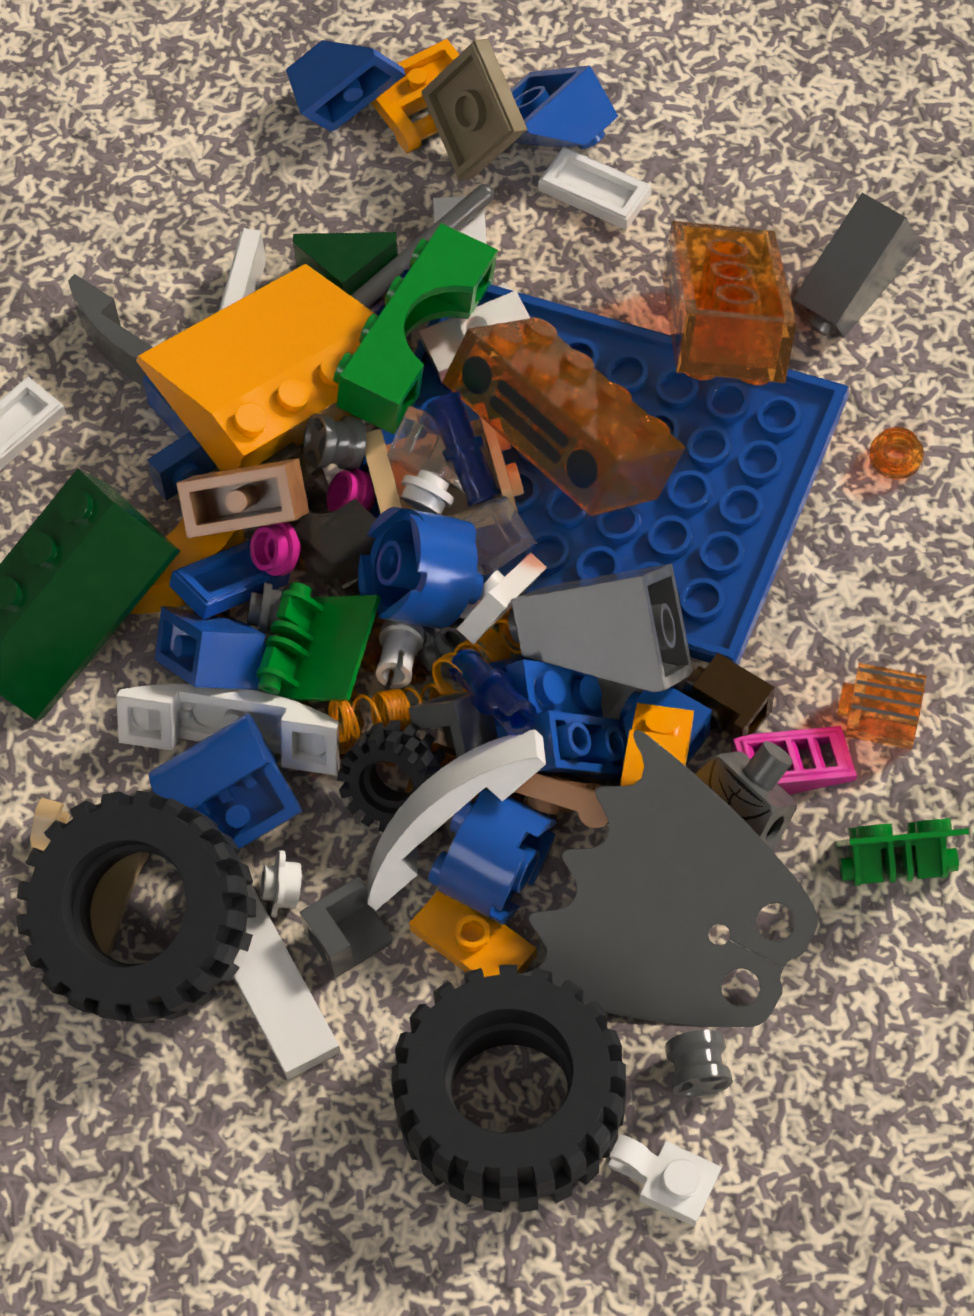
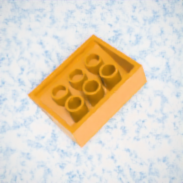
[136,264,377,471]

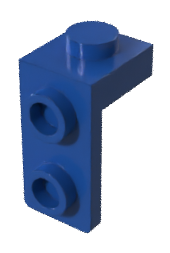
[142,375,217,501]

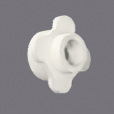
[259,850,302,918]

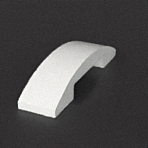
[116,684,339,776]
[367,729,546,911]

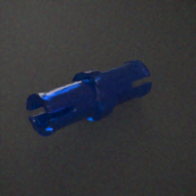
[427,391,501,507]
[449,649,537,736]

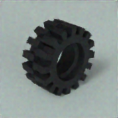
[337,720,447,832]

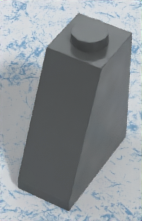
[793,192,921,337]

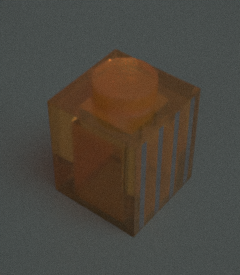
[837,663,927,749]

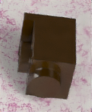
[682,653,775,747]

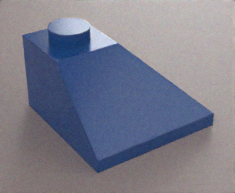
[510,65,618,149]

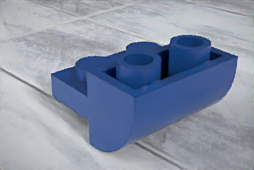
[496,659,627,779]
[149,713,304,849]

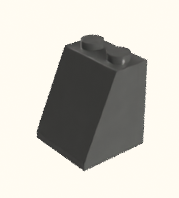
[508,563,693,692]

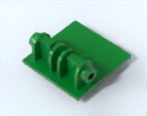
[256,582,381,701]
[834,818,969,886]

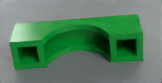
[333,223,498,434]

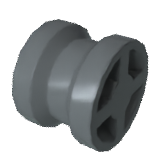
[303,413,367,471]
[664,1030,733,1098]

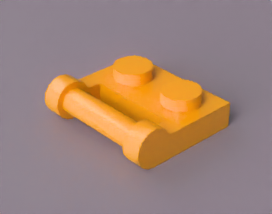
[371,39,460,154]

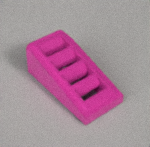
[731,726,857,795]

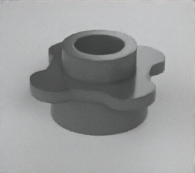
[417,626,471,678]

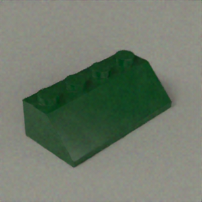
[0,468,180,721]

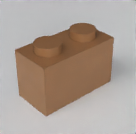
[176,458,309,538]

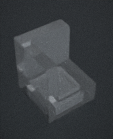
[387,406,483,492]
[461,496,537,575]

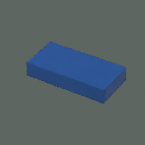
[169,540,291,620]

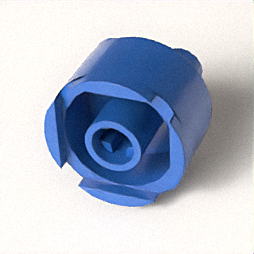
[358,507,483,629]
[428,789,557,925]

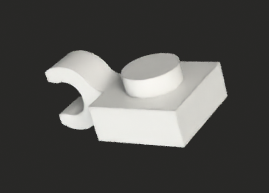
[608,1134,722,1227]

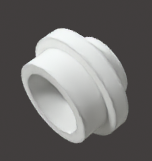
[400,470,454,515]

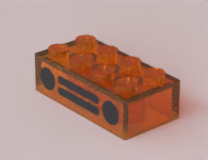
[662,221,797,385]
[442,317,686,516]

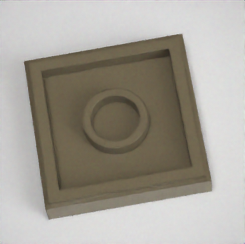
[421,39,528,181]

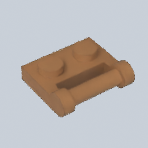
[514,772,609,829]

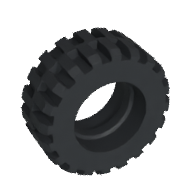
[16,791,256,1023]
[391,965,626,1213]

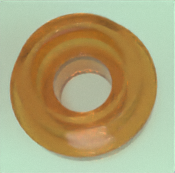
[869,427,924,479]

